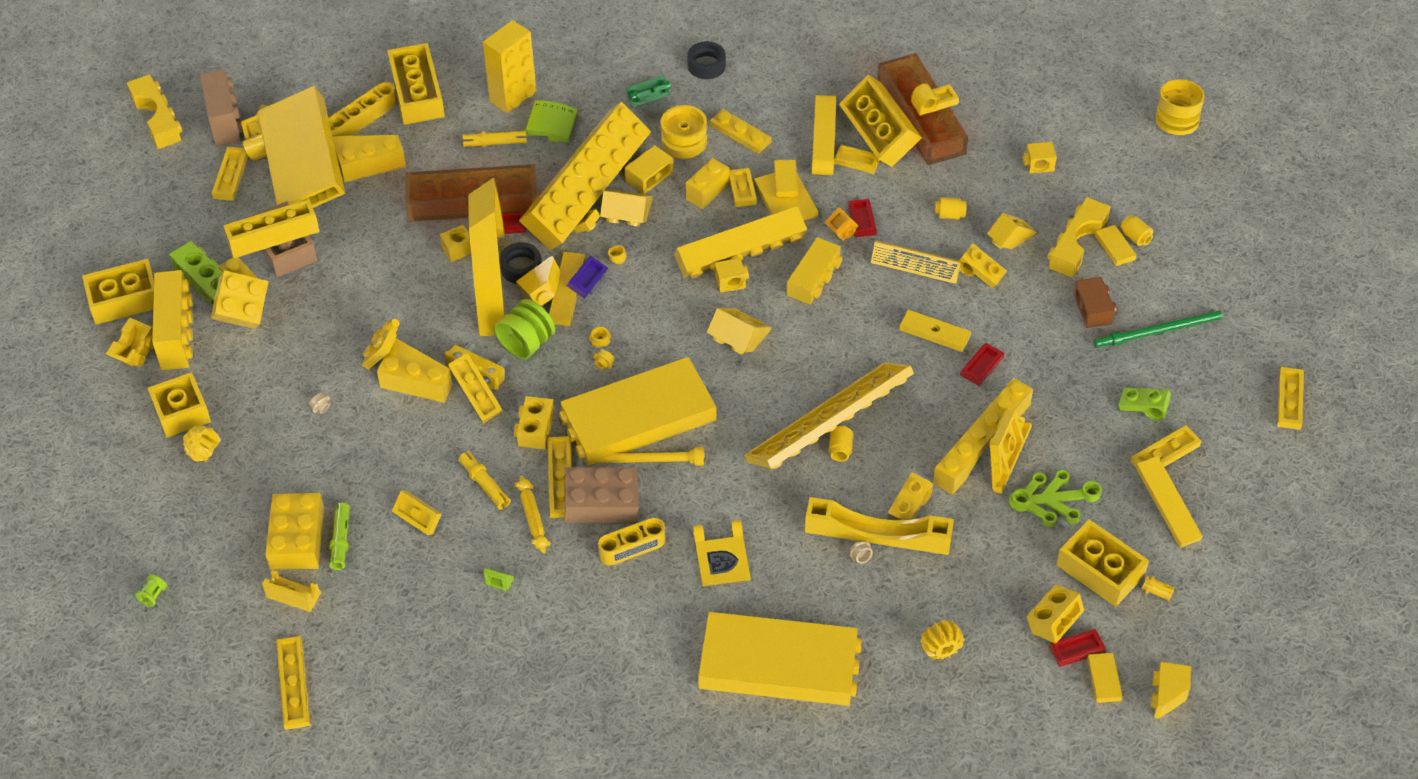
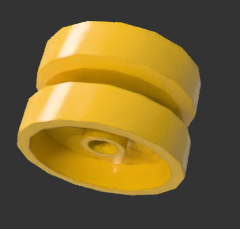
[661,105,707,159]

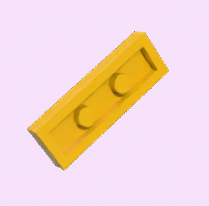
[710,109,772,154]
[212,147,249,201]
[448,353,503,424]
[1277,367,1304,430]
[1131,425,1201,467]

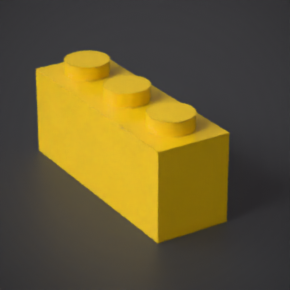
[787,237,842,305]

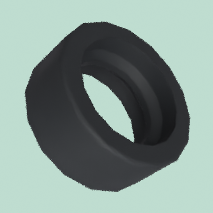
[687,41,726,79]
[499,242,542,284]

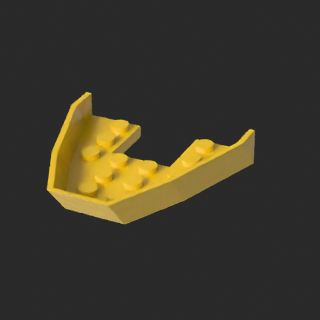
[469,178,505,336]

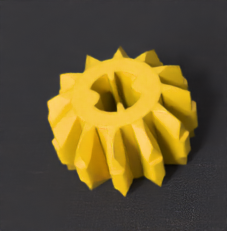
[920,619,965,661]

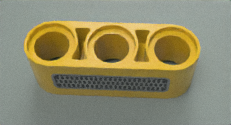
[598,518,665,565]

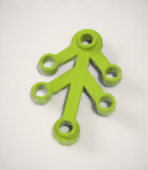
[1009,470,1102,527]

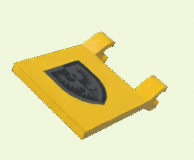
[693,520,751,586]

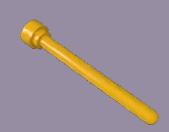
[598,447,705,466]

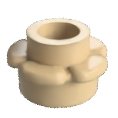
[309,392,330,414]
[850,541,873,564]

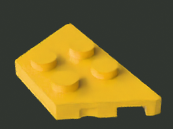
[989,410,1032,494]

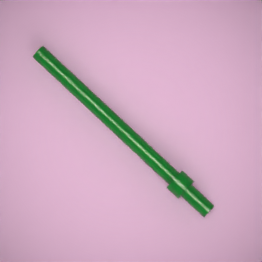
[1093,310,1222,348]

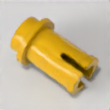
[1142,575,1175,602]

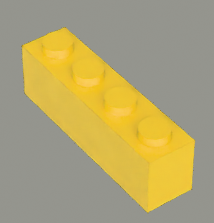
[223,199,319,258]

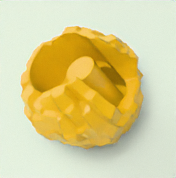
[183,425,221,462]

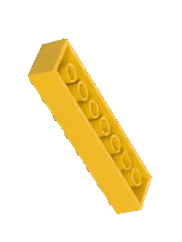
[519,102,651,251]

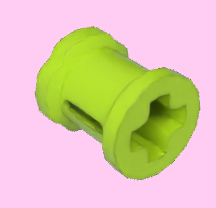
[135,574,167,607]

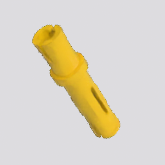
[463,130,527,148]
[458,451,511,510]

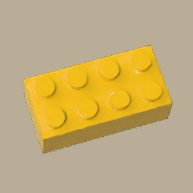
[483,20,536,113]
[387,43,445,125]
[839,75,922,167]
[152,270,194,370]

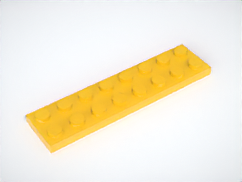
[744,362,914,469]

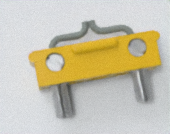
[445,343,508,390]

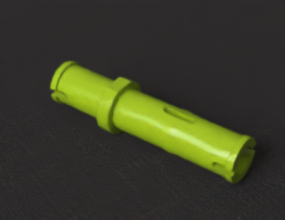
[329,502,350,570]

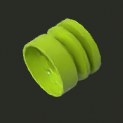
[494,299,556,360]

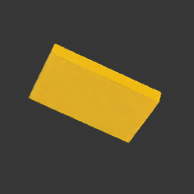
[754,173,818,221]

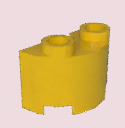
[106,318,154,367]

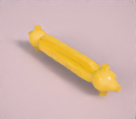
[515,475,550,553]

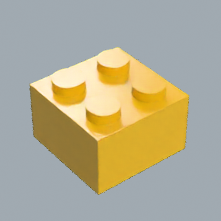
[210,270,269,329]
[147,372,211,438]

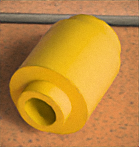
[935,197,967,220]
[1120,215,1153,246]
[829,425,854,462]

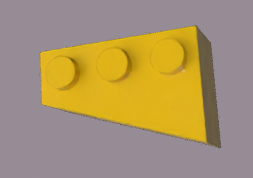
[333,135,406,182]
[377,338,453,403]

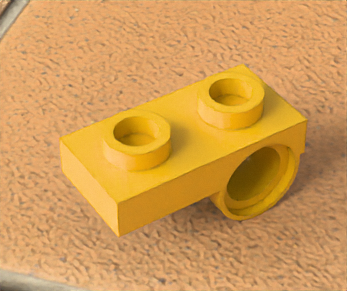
[911,84,959,115]
[241,115,267,161]
[959,243,1007,288]
[888,472,933,520]

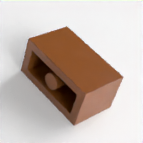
[1073,277,1117,328]

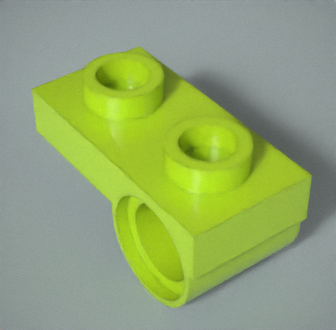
[1119,387,1171,421]

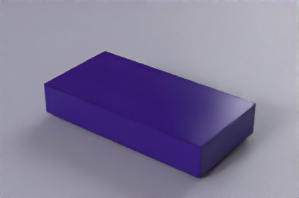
[567,255,608,299]

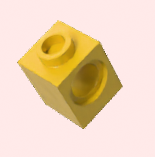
[1023,142,1057,174]
[440,224,471,262]
[715,258,749,293]

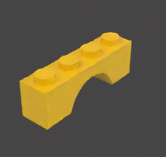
[126,74,183,149]
[1047,197,1111,278]

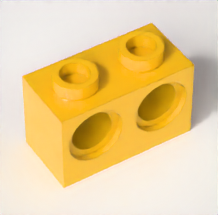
[514,396,555,450]
[1027,584,1084,643]

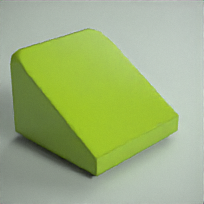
[483,568,514,591]

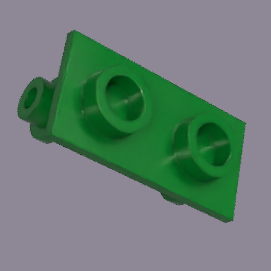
[626,75,671,108]

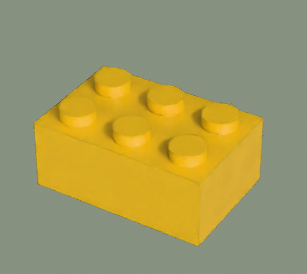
[82,258,154,325]
[265,493,325,570]
[1056,519,1149,607]

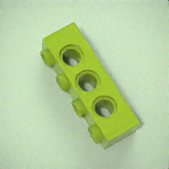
[169,241,222,308]

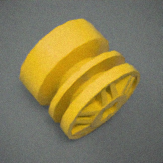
[1155,79,1205,135]

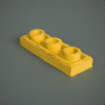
[899,310,971,352]

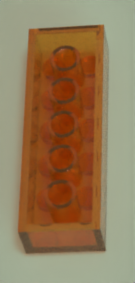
[877,53,968,166]
[406,164,538,222]

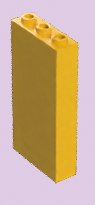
[258,86,345,208]
[558,357,717,466]
[698,612,862,706]

